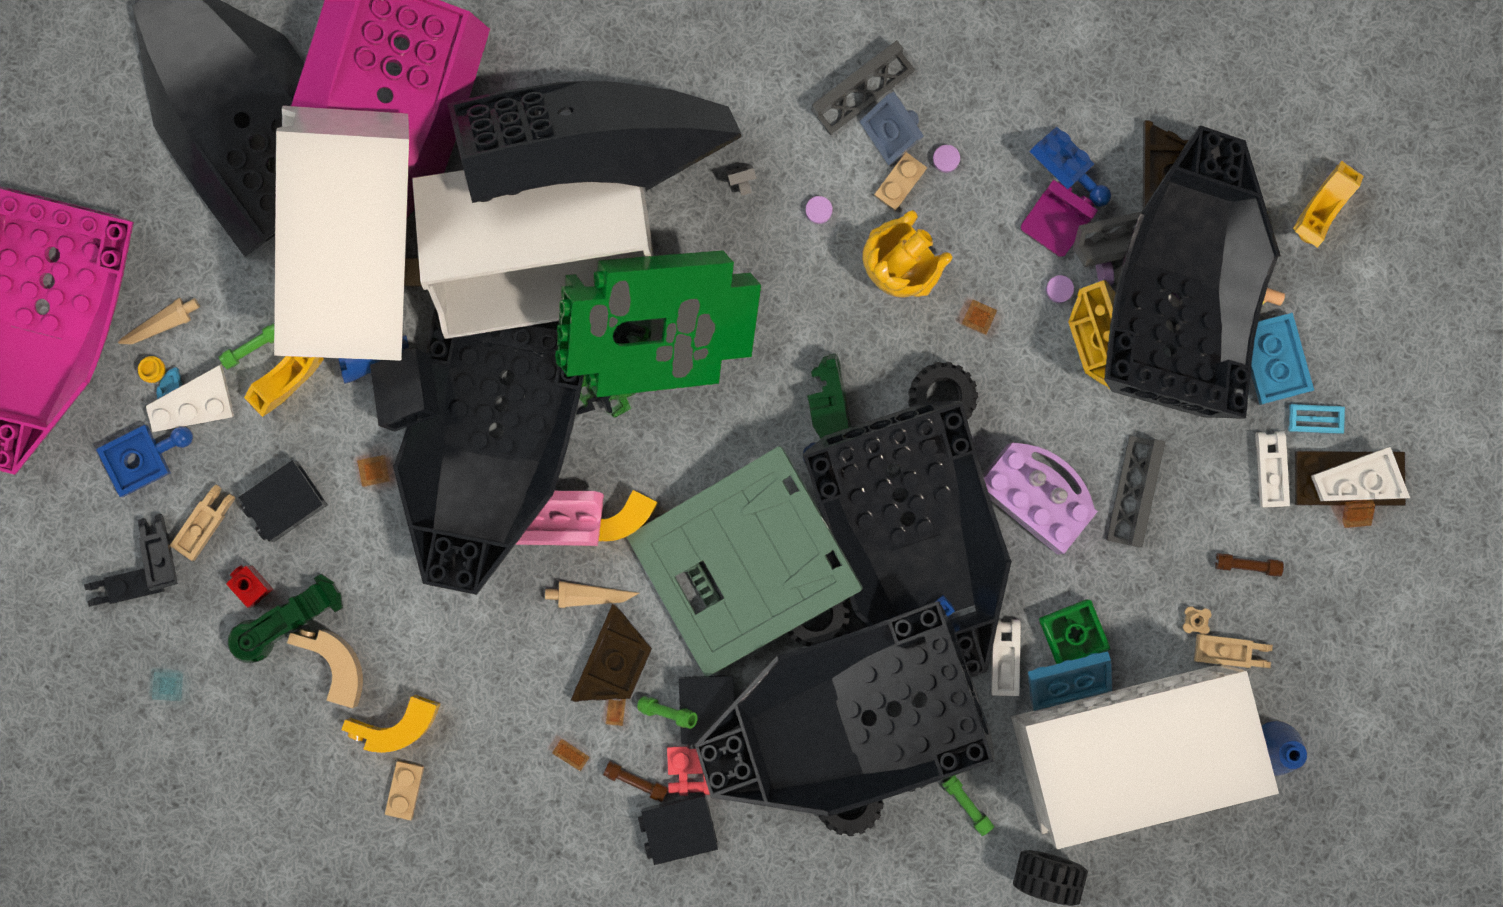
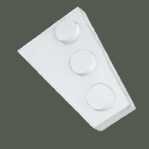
[146,364,234,432]
[1311,447,1410,501]

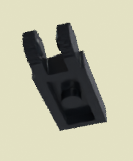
[138,514,178,591]
[84,569,165,607]

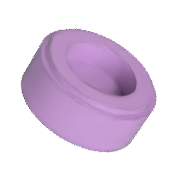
[933,145,960,173]
[806,196,832,224]
[1096,261,1114,286]
[1046,275,1074,303]

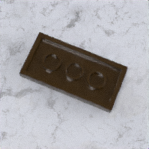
[1295,451,1406,506]

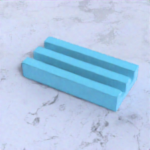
[1288,404,1345,434]

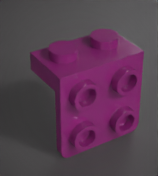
[1020,179,1098,257]

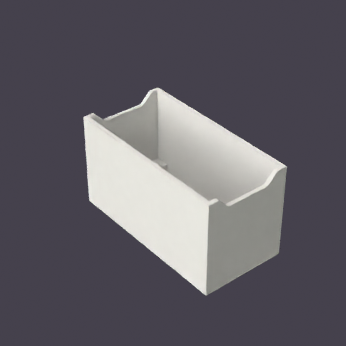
[274,106,409,360]
[412,170,654,339]
[1011,664,1279,849]

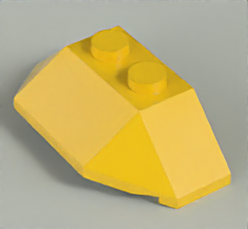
[1068,280,1116,389]

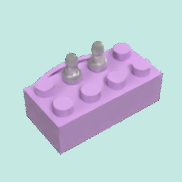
[983,442,1098,555]

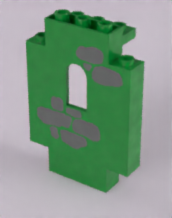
[555,250,761,397]

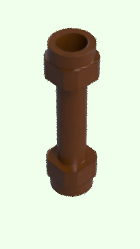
[1215,553,1284,577]
[603,761,668,802]

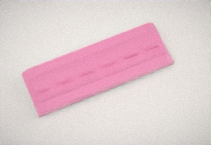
[516,491,604,546]

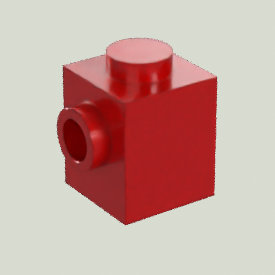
[226,565,273,608]

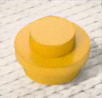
[138,356,166,383]

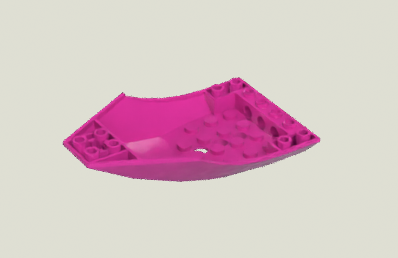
[291,0,490,219]
[0,187,134,475]

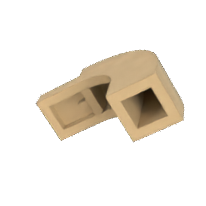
[287,629,363,708]

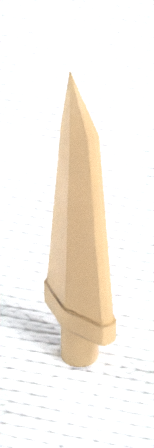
[118,298,200,344]
[545,581,639,608]

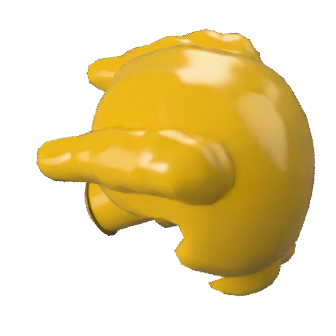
[862,210,953,298]

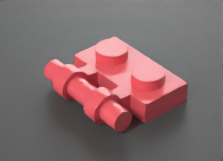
[667,746,710,796]

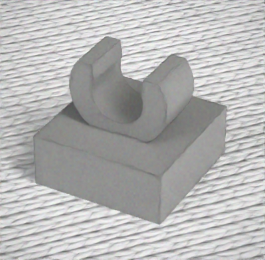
[726,165,757,196]

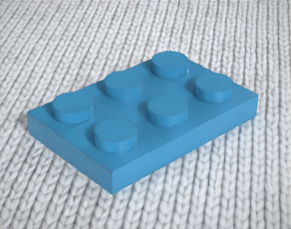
[1251,313,1314,405]
[1028,651,1112,711]

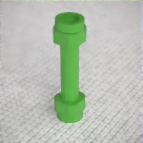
[218,323,275,370]
[637,696,697,729]
[942,775,994,836]

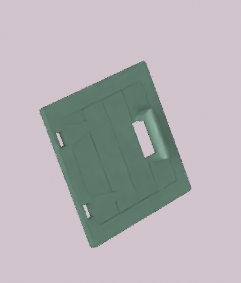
[627,446,863,677]

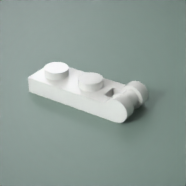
[1255,431,1290,508]
[991,619,1021,696]

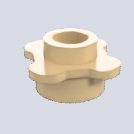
[1183,606,1212,635]

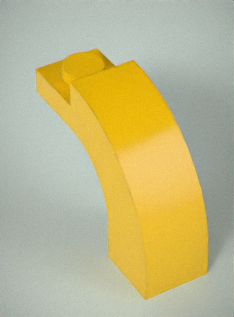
[1293,161,1364,248]
[244,356,324,417]
[599,490,658,541]
[341,695,440,753]

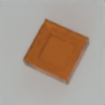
[961,300,997,335]
[357,455,390,487]
[1342,499,1375,528]

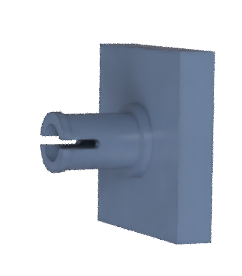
[859,92,924,165]

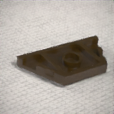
[1143,120,1189,209]
[571,604,652,702]

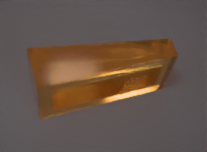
[606,699,626,726]
[552,739,590,771]

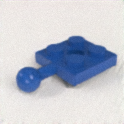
[1029,127,1111,207]
[96,425,193,497]

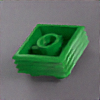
[1039,599,1110,664]

